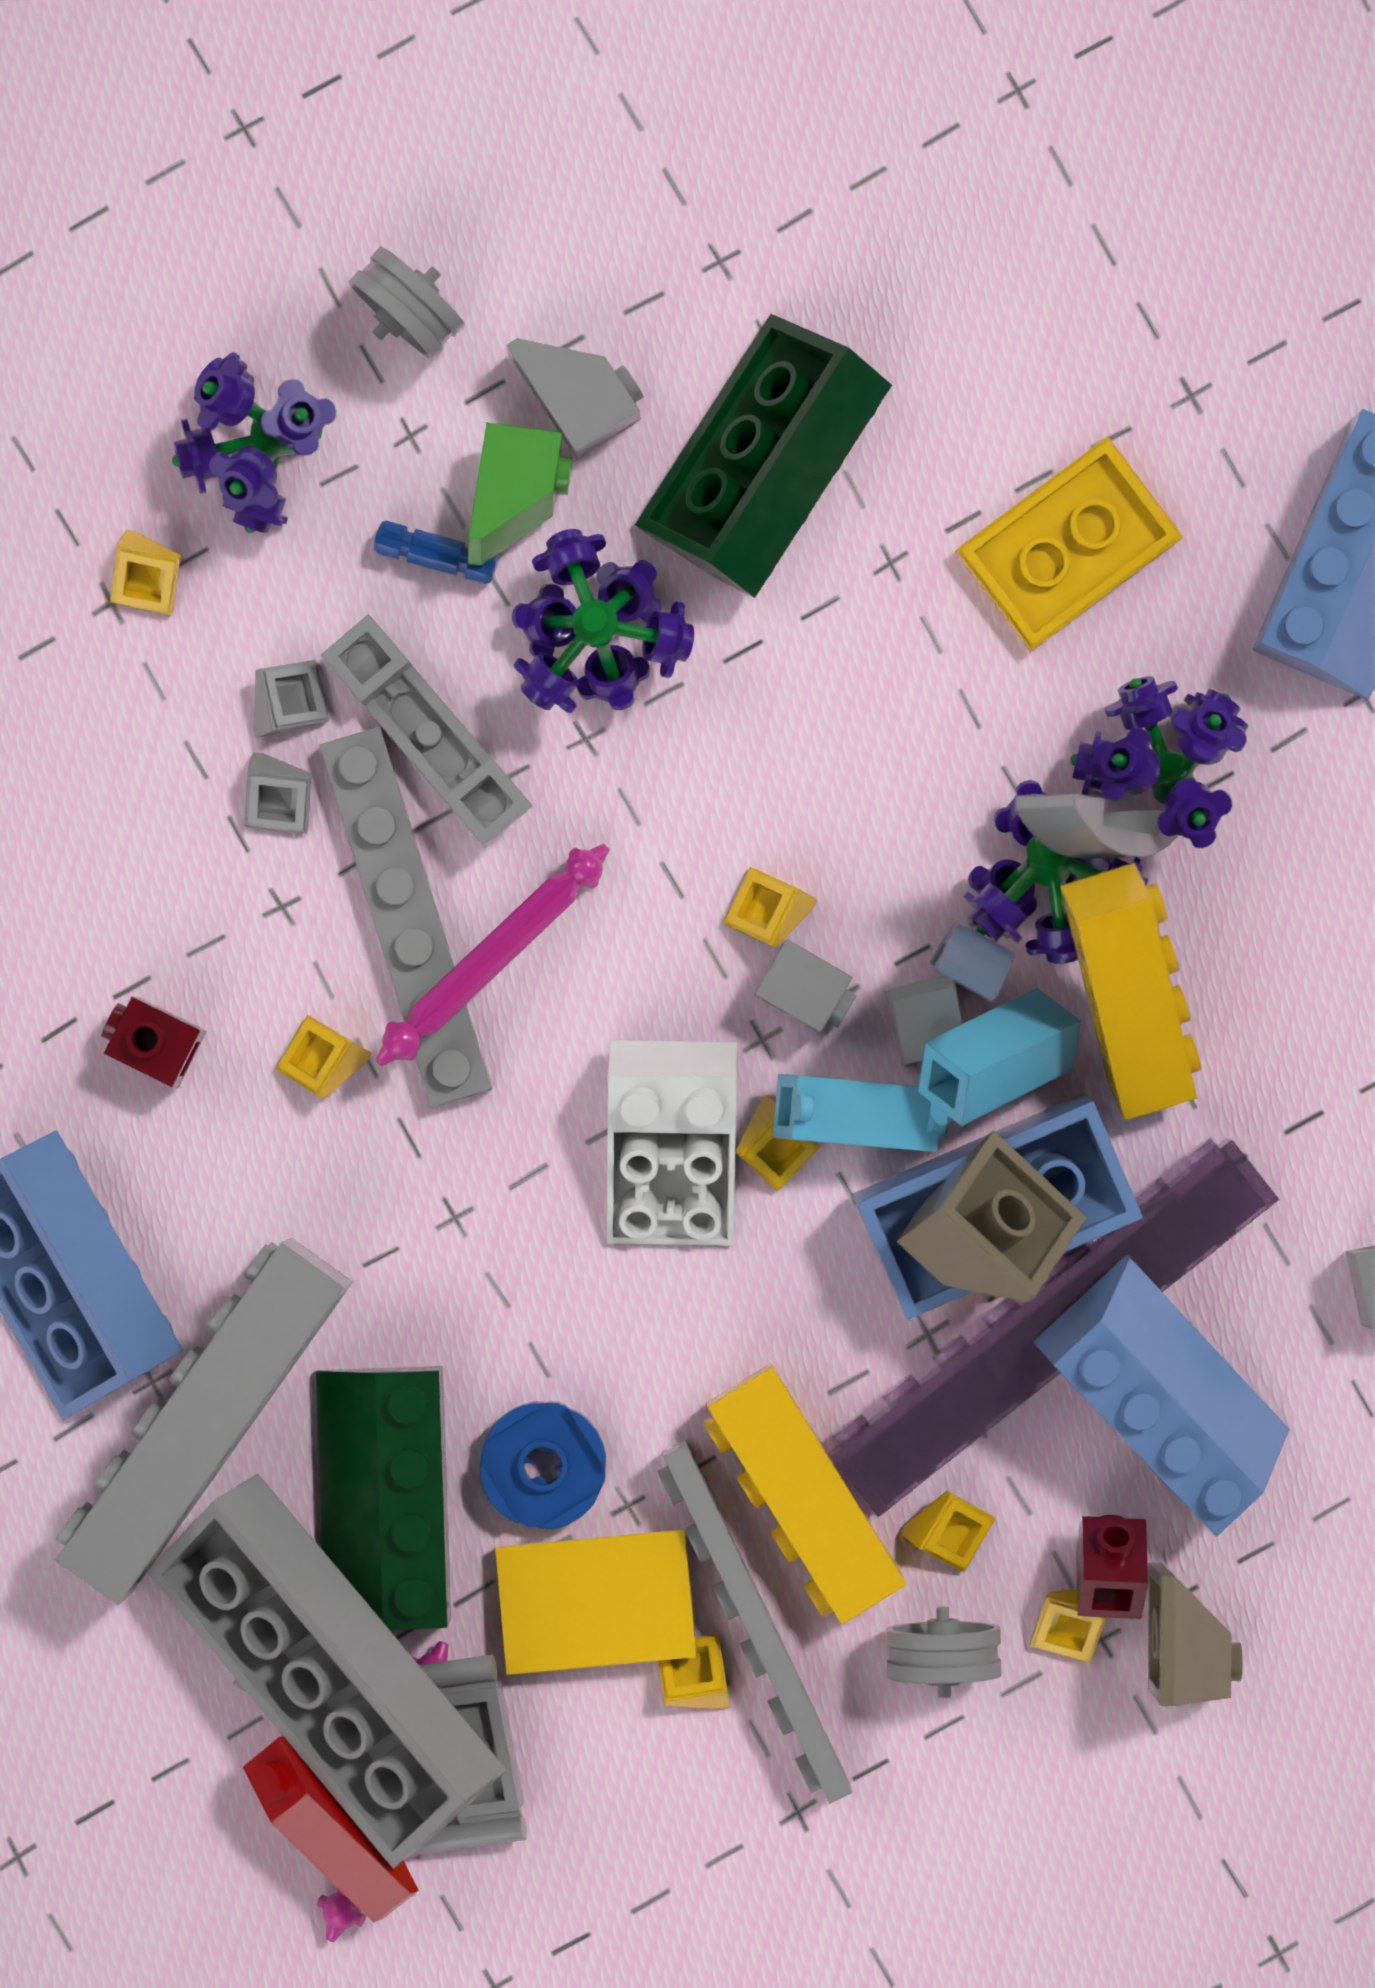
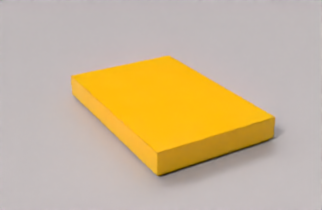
[955,436,1184,652]
[495,1529,698,1675]

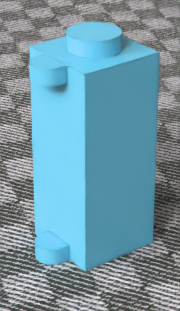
[918,988,1081,1126]
[772,1074,947,1152]

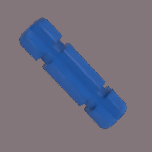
[374,521,498,584]

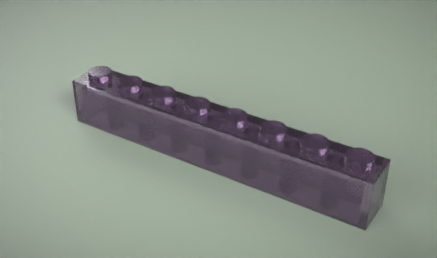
[829,1137,1280,1517]

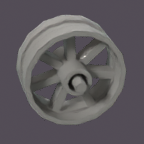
[348,246,465,360]
[886,1606,1001,1698]

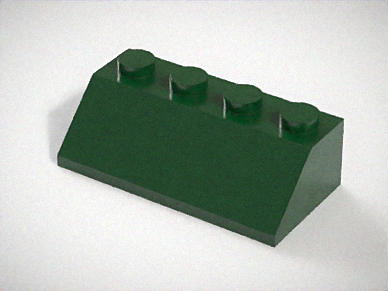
[635,314,892,598]
[316,1366,451,1630]

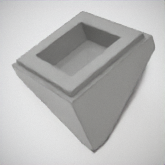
[254,660,329,738]
[244,752,312,834]

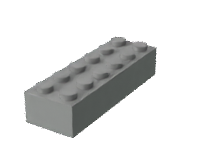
[55,1238,354,1605]
[147,1473,506,1869]

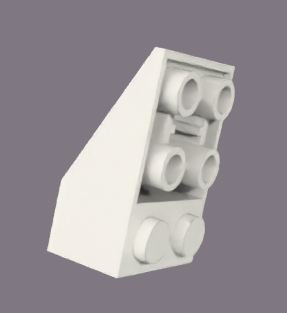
[607,1040,737,1246]

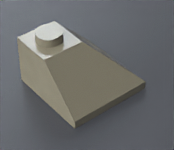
[897,1130,1087,1302]
[1148,1562,1243,1706]

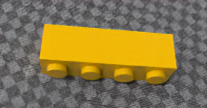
[1060,863,1202,1121]
[703,1363,907,1625]

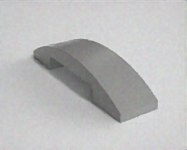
[321,614,533,847]
[1015,794,1179,859]

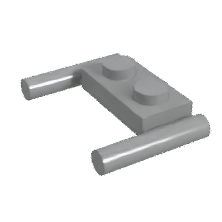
[410,1654,527,1856]

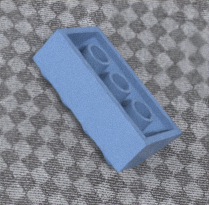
[1252,409,1375,700]
[852,1093,1143,1320]
[0,1130,184,1421]
[1033,1254,1290,1537]

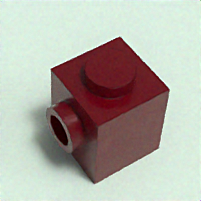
[101,996,207,1088]
[1076,1515,1148,1619]

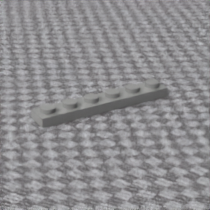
[319,726,493,1108]
[658,1441,852,1804]

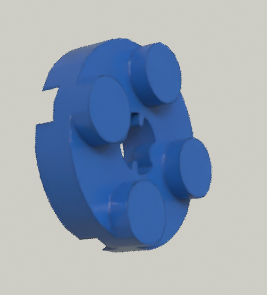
[480,1401,606,1529]

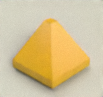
[110,530,181,616]
[723,867,817,948]
[275,1015,372,1099]
[735,1095,821,1192]
[899,1490,996,1573]
[1030,1589,1107,1663]
[659,1634,731,1709]

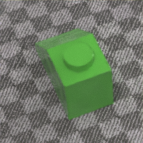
[468,422,573,566]

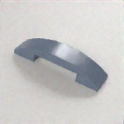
[929,921,1014,1002]

